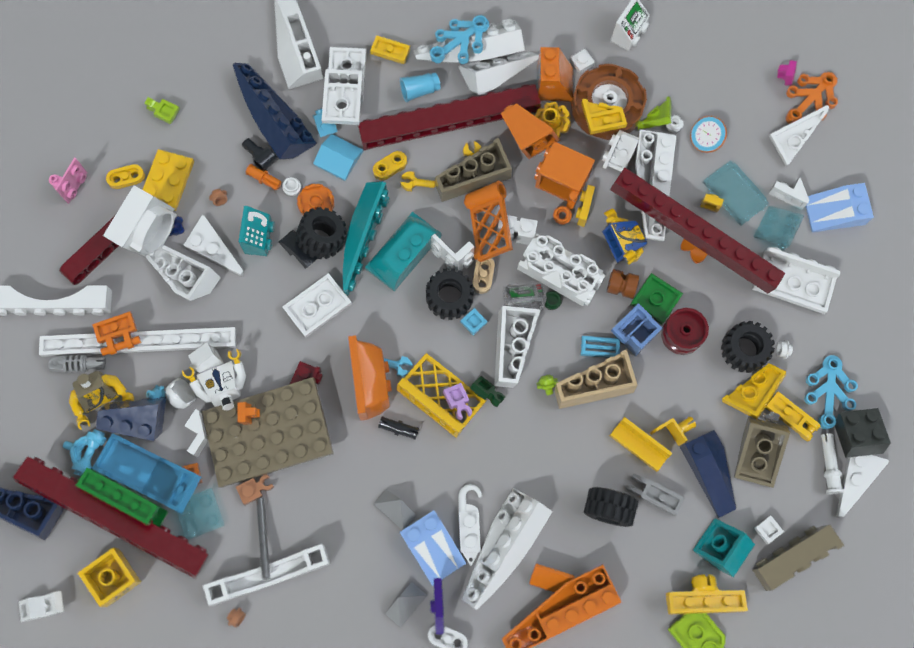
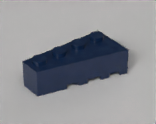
[0,488,64,541]

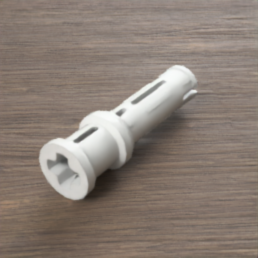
[821,433,845,495]

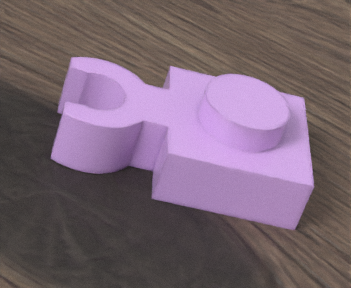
[443,383,472,420]

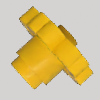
[535,102,571,138]

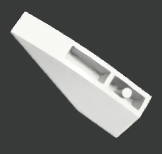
[274,0,323,89]
[414,19,525,62]
[635,129,676,241]
[462,488,552,610]

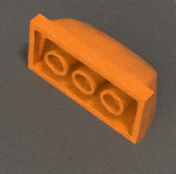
[348,335,392,421]

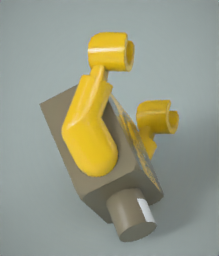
[69,371,134,430]

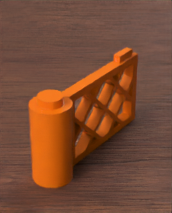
[464,181,513,262]

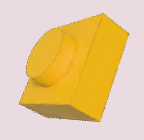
[700,194,724,212]

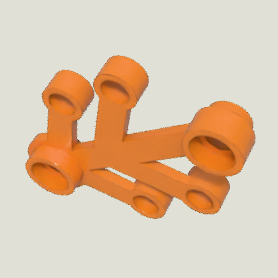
[786,72,838,124]

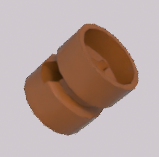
[607,269,639,299]

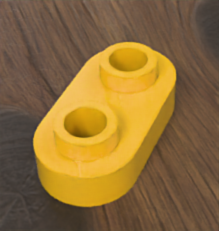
[373,151,407,180]
[106,164,145,189]

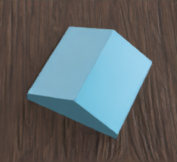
[313,134,363,181]

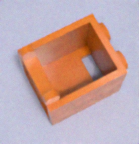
[534,141,595,210]

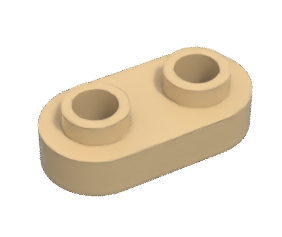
[473,258,495,294]

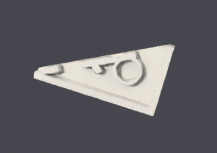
[769,105,829,166]
[184,215,244,277]
[836,455,889,517]

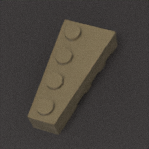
[435,137,512,202]
[752,524,845,591]

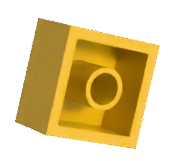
[78,548,141,607]

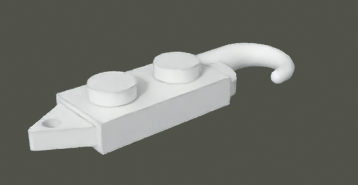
[458,484,482,566]

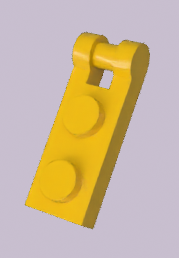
[765,392,821,442]

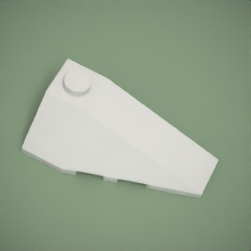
[459,52,539,95]
[146,245,221,301]

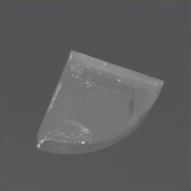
[758,411,780,423]

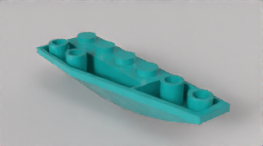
[343,181,390,296]

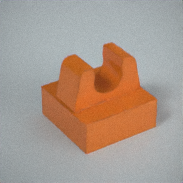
[237,402,260,425]

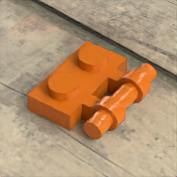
[92,311,141,356]

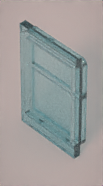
[703,160,769,226]

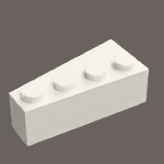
[494,306,540,388]

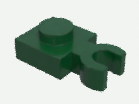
[470,376,505,407]

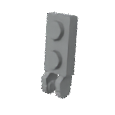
[626,474,685,516]

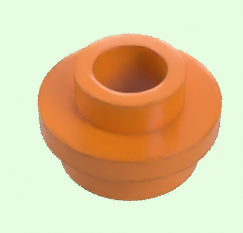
[553,206,572,225]

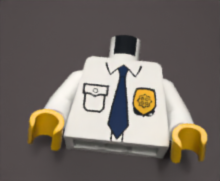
[182,349,246,411]

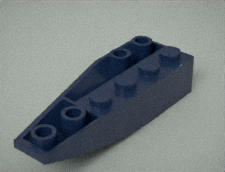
[233,63,317,159]

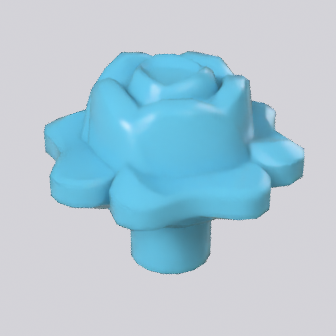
[146,385,166,399]

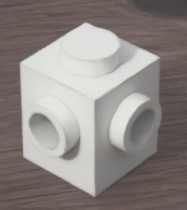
[188,342,224,374]

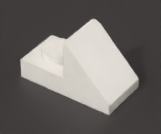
[769,178,809,210]

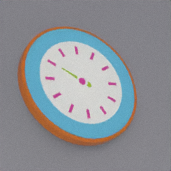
[690,116,727,153]

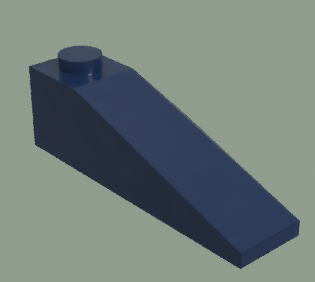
[680,430,736,518]

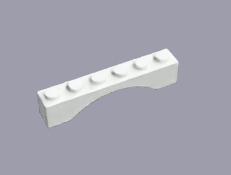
[0,285,112,316]
[203,544,330,606]

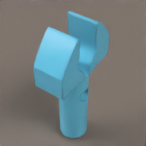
[384,356,413,377]

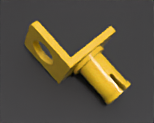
[650,416,696,446]

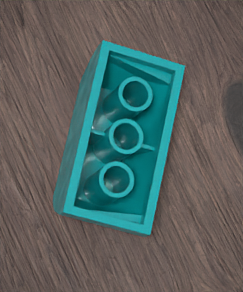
[365,212,442,292]

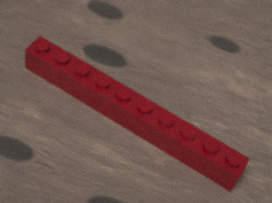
[358,84,541,150]
[609,167,785,294]
[13,456,209,579]

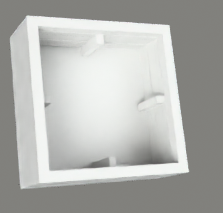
[103,185,177,257]

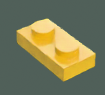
[370,35,410,64]
[575,185,595,227]

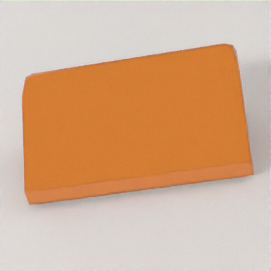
[529,564,575,592]

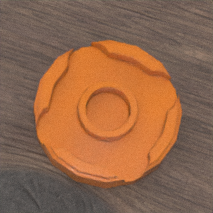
[297,184,334,215]

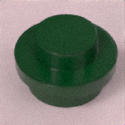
[542,291,562,310]

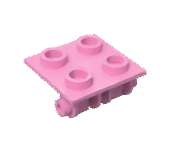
[49,157,87,204]

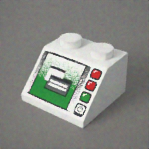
[611,0,650,51]

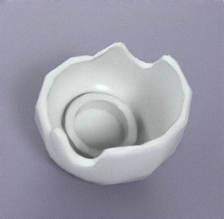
[165,378,196,409]

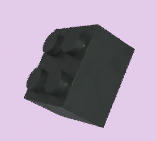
[835,408,891,458]

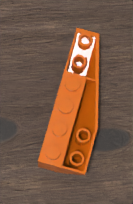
[501,564,622,648]

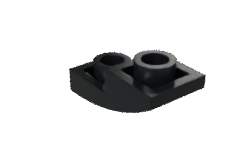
[278,230,317,269]

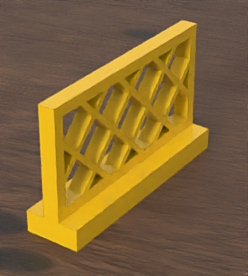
[396,353,487,438]

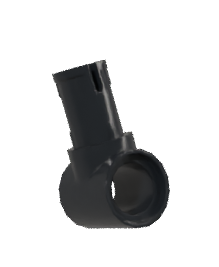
[242,138,278,171]

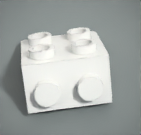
[431,234,475,273]

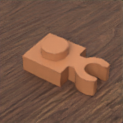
[236,475,274,505]

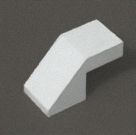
[185,409,208,458]
[19,591,64,622]

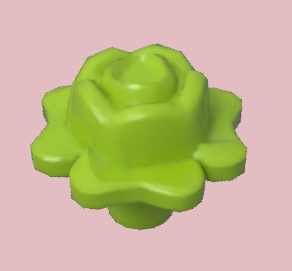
[536,375,558,395]

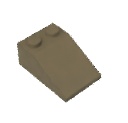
[734,417,790,488]

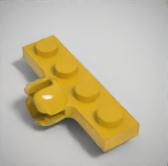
[666,574,748,614]

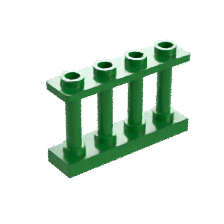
[75,468,168,527]

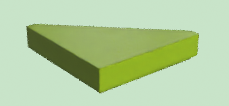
[637,96,671,130]

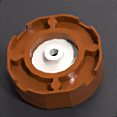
[571,64,647,140]

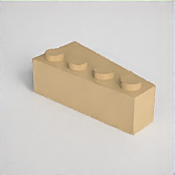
[554,349,637,409]

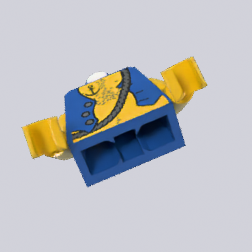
[602,208,647,265]

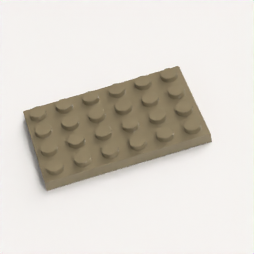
[202,377,334,488]

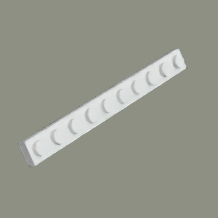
[39,327,236,357]

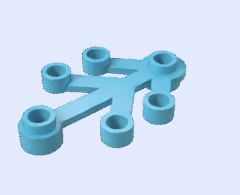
[430,15,489,64]
[804,355,858,430]

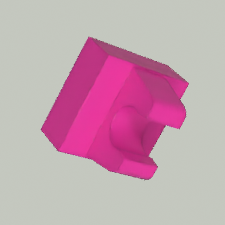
[777,60,797,86]

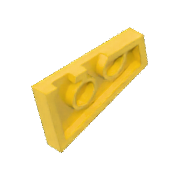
[722,363,786,420]

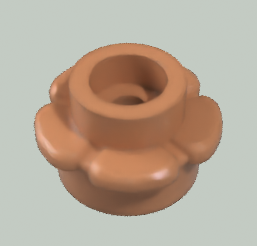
[209,189,228,206]
[227,608,246,628]

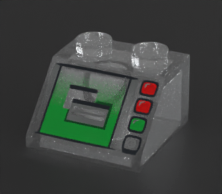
[503,281,547,310]

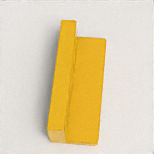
[609,417,672,472]

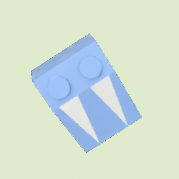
[805,183,874,232]
[400,510,466,586]

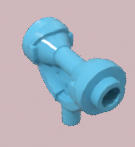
[63,429,107,476]

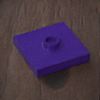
[430,578,444,635]

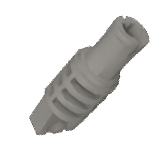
[49,355,106,373]

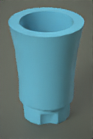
[400,73,441,103]

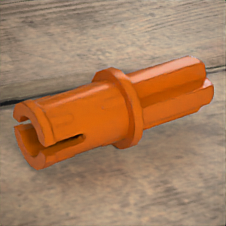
[245,164,282,190]

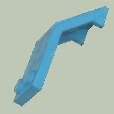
[92,433,202,514]

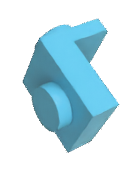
[312,108,338,137]

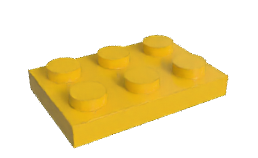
[142,149,194,211]

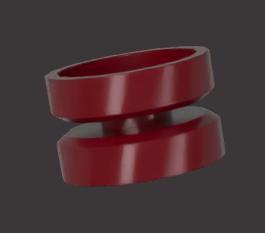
[661,308,709,355]

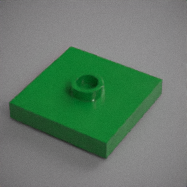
[630,273,683,325]

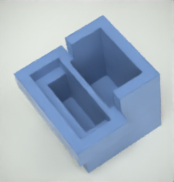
[611,303,662,356]

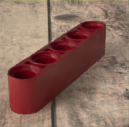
[59,216,119,285]

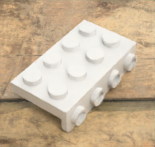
[752,247,840,314]

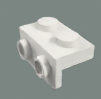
[602,130,640,172]

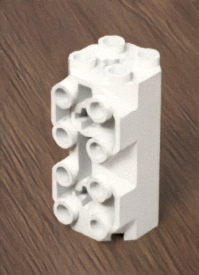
[517,234,605,306]

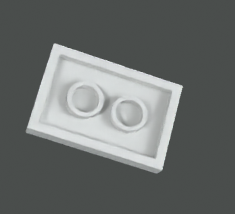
[282,273,352,338]

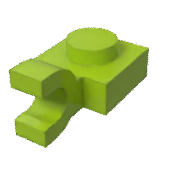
[144,97,180,124]

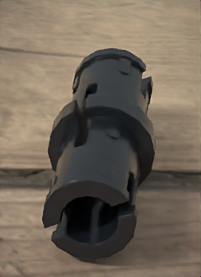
[378,416,419,440]

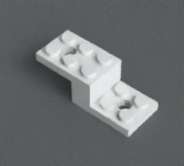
[322,47,366,125]

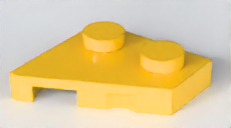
[581,99,627,135]

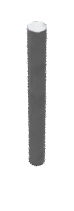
[256,498,270,579]

